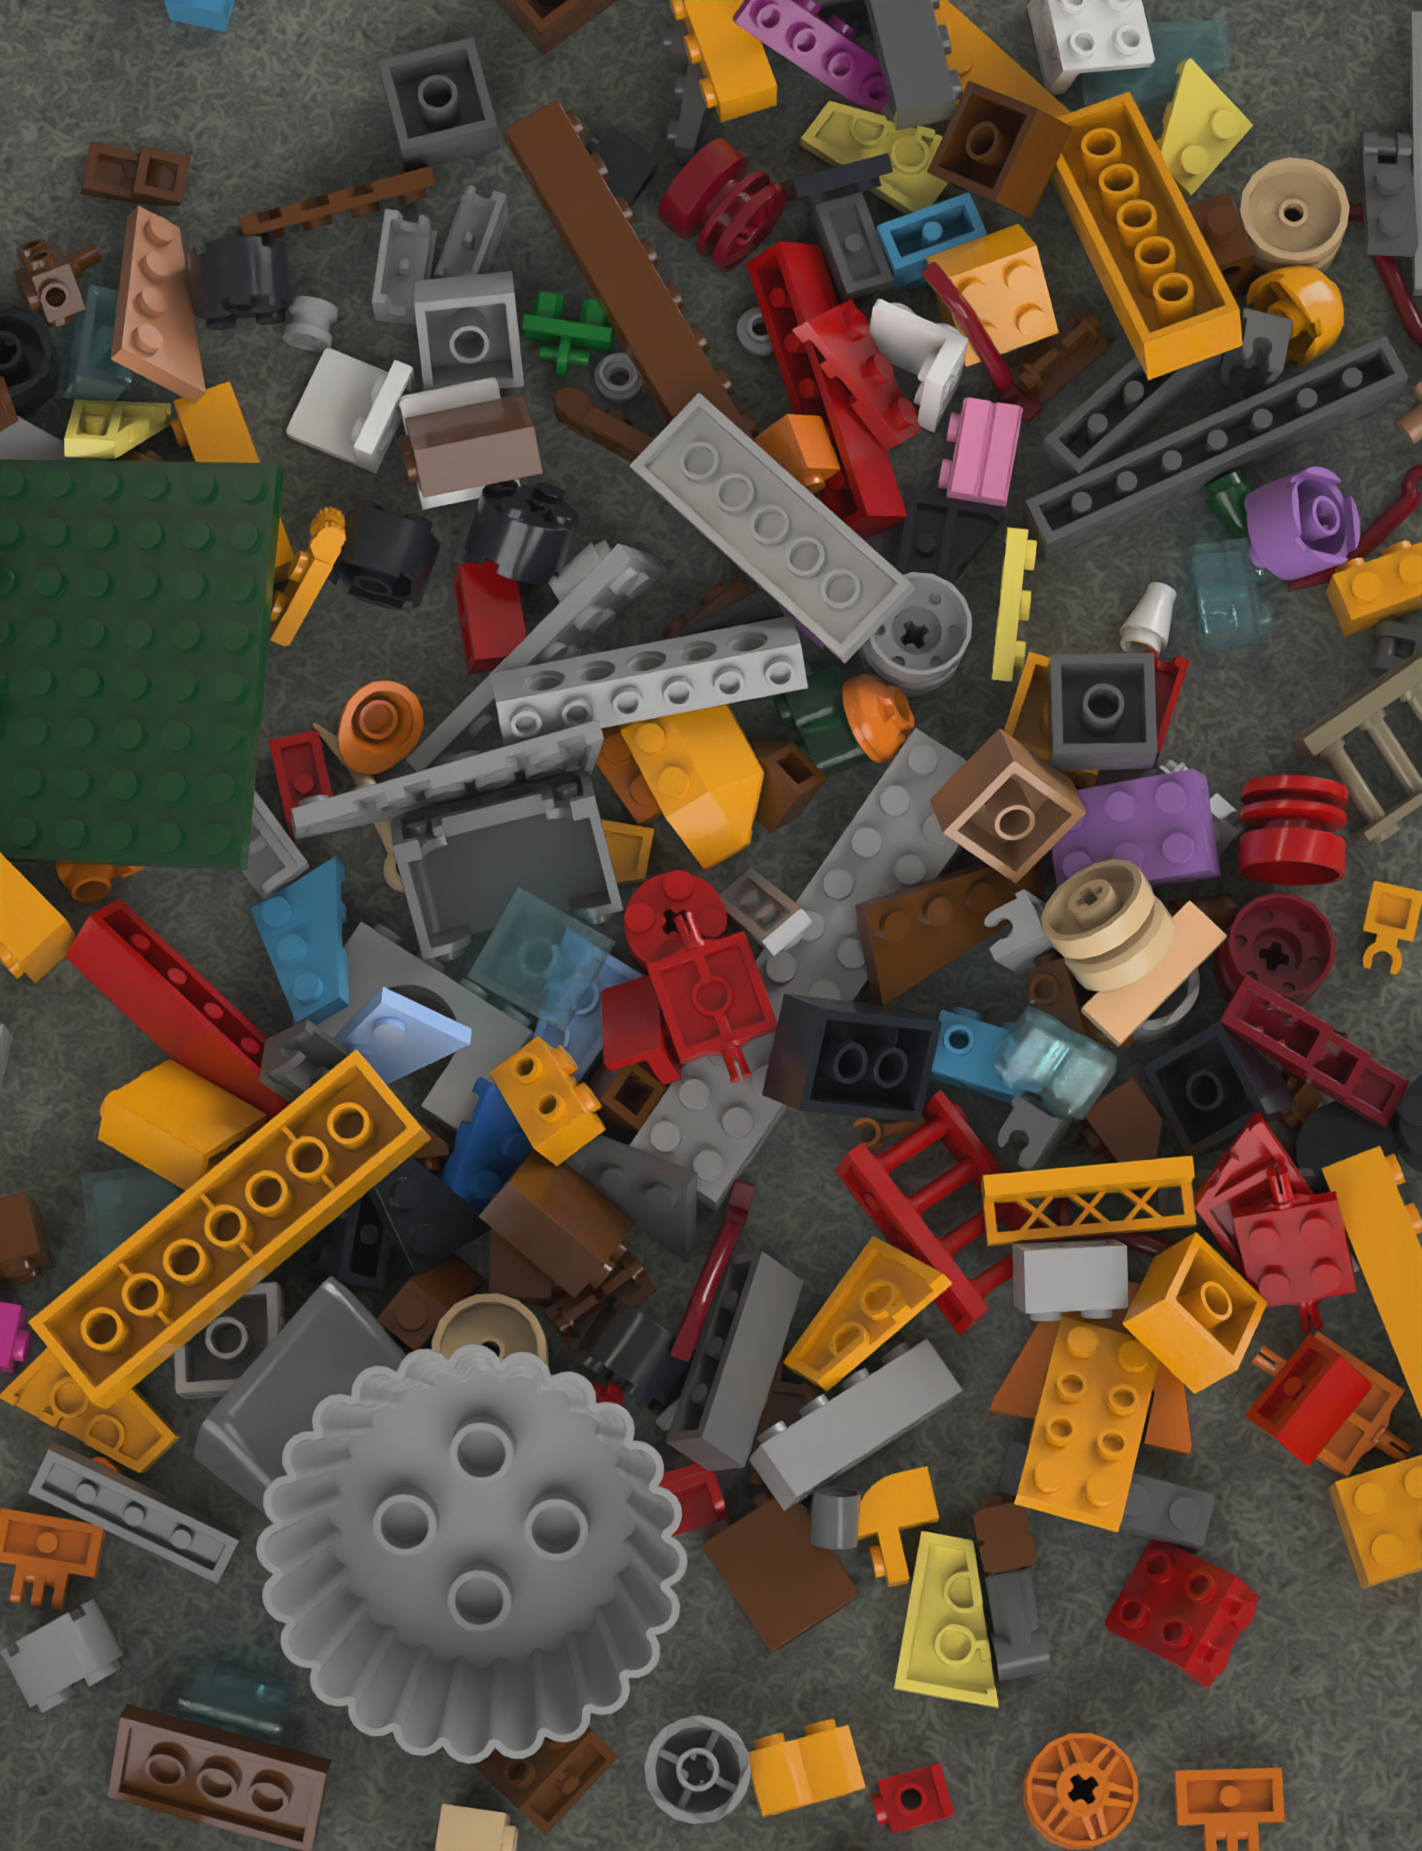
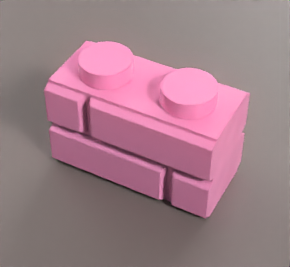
[938,397,1023,515]

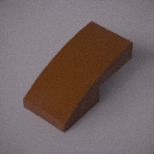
[80,142,190,206]

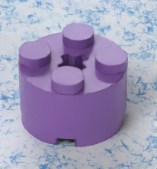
[1244,466,1360,580]

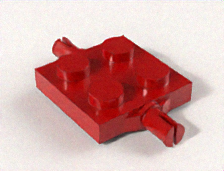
[646,912,777,1083]
[1233,1166,1357,1332]

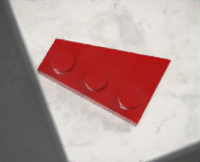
[792,299,922,451]

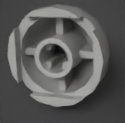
[644,1715,751,1825]

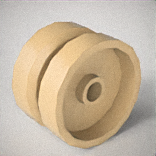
[1237,157,1350,277]
[1041,859,1176,992]
[432,1293,549,1368]

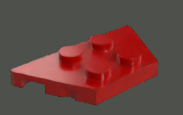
[1193,1112,1361,1281]

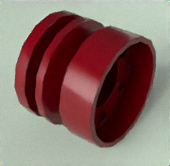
[657,137,788,272]
[1213,893,1336,1007]

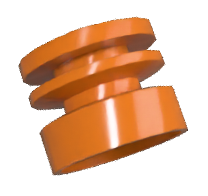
[1022,1733,1138,1850]

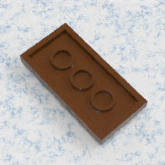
[107,1704,332,1851]

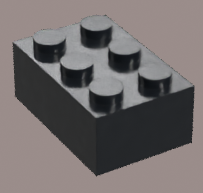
[762,994,942,1122]

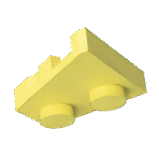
[1156,58,1253,197]
[64,399,171,461]

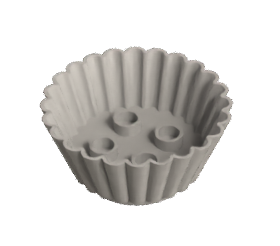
[256,1344,688,1764]

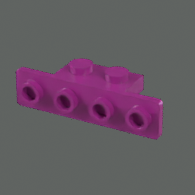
[732,0,889,114]

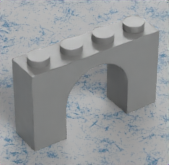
[292,922,533,1135]

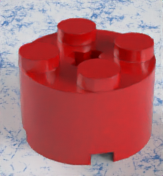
[624,870,727,975]

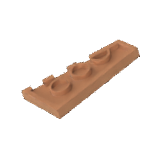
[111,205,206,403]

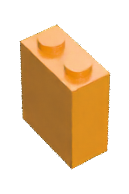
[98,1059,267,1191]

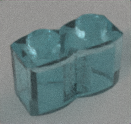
[994,1005,1116,1120]

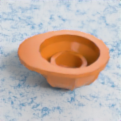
[337,680,424,775]

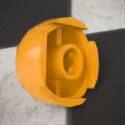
[1246,265,1344,367]

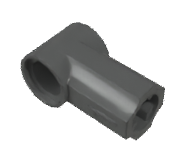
[808,1479,861,1550]
[985,1570,1051,1681]

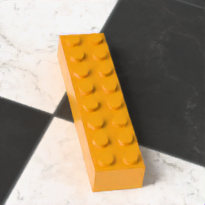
[28,1050,431,1409]

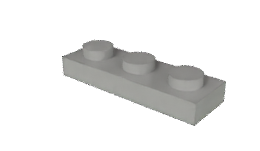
[719,867,813,956]

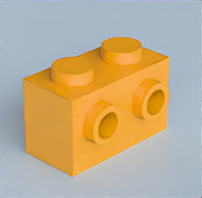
[1326,541,1422,637]
[489,1036,606,1166]

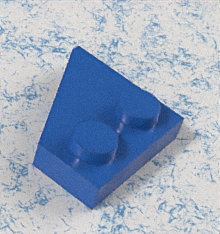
[440,1076,533,1213]

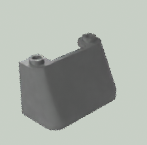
[391,770,623,961]
[193,1276,408,1515]

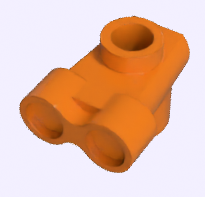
[55,863,145,903]

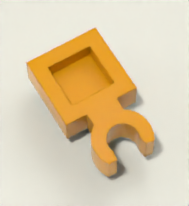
[1362,881,1422,975]

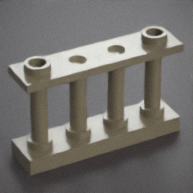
[1289,648,1422,844]

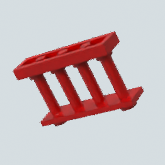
[834,1090,1062,1336]

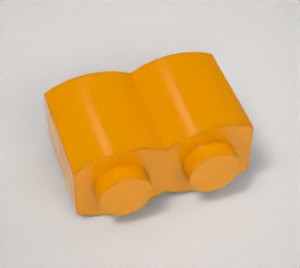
[748,1719,866,1818]

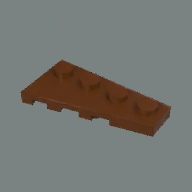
[855,861,1045,1006]

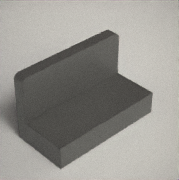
[809,192,894,305]

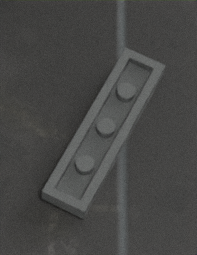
[28,1442,243,1584]

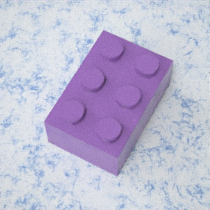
[1051,769,1221,889]

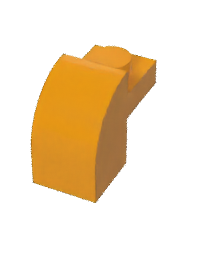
[858,1466,939,1588]

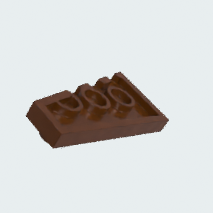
[239,166,436,243]

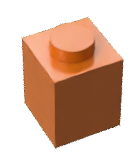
[754,414,841,494]

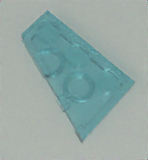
[1080,20,1229,108]

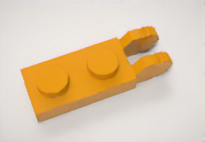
[270,506,346,647]

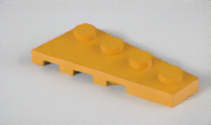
[934,0,1071,118]

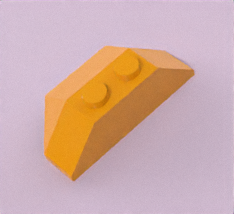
[619,704,764,871]

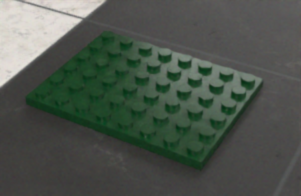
[0,459,284,870]

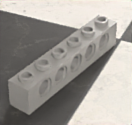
[491,615,808,747]

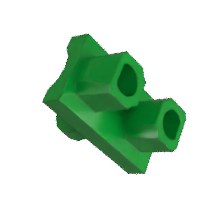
[522,291,615,377]

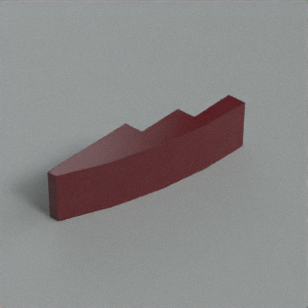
[1219,975,1410,1127]

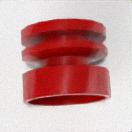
[1237,775,1349,886]

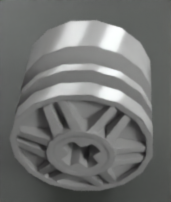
[858,572,972,697]

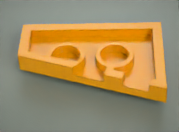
[783,1236,953,1392]

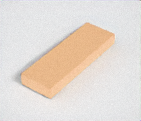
[1081,900,1227,1047]

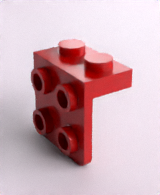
[1105,1540,1260,1689]

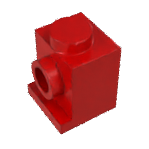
[870,1763,954,1835]

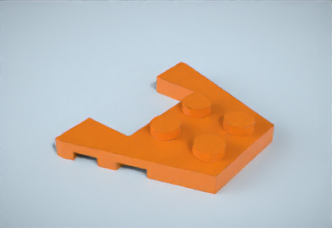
[989,1281,1192,1456]

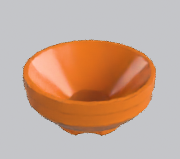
[842,673,914,764]

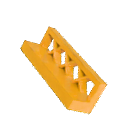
[981,1156,1196,1246]

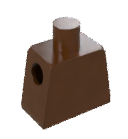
[1188,193,1254,298]

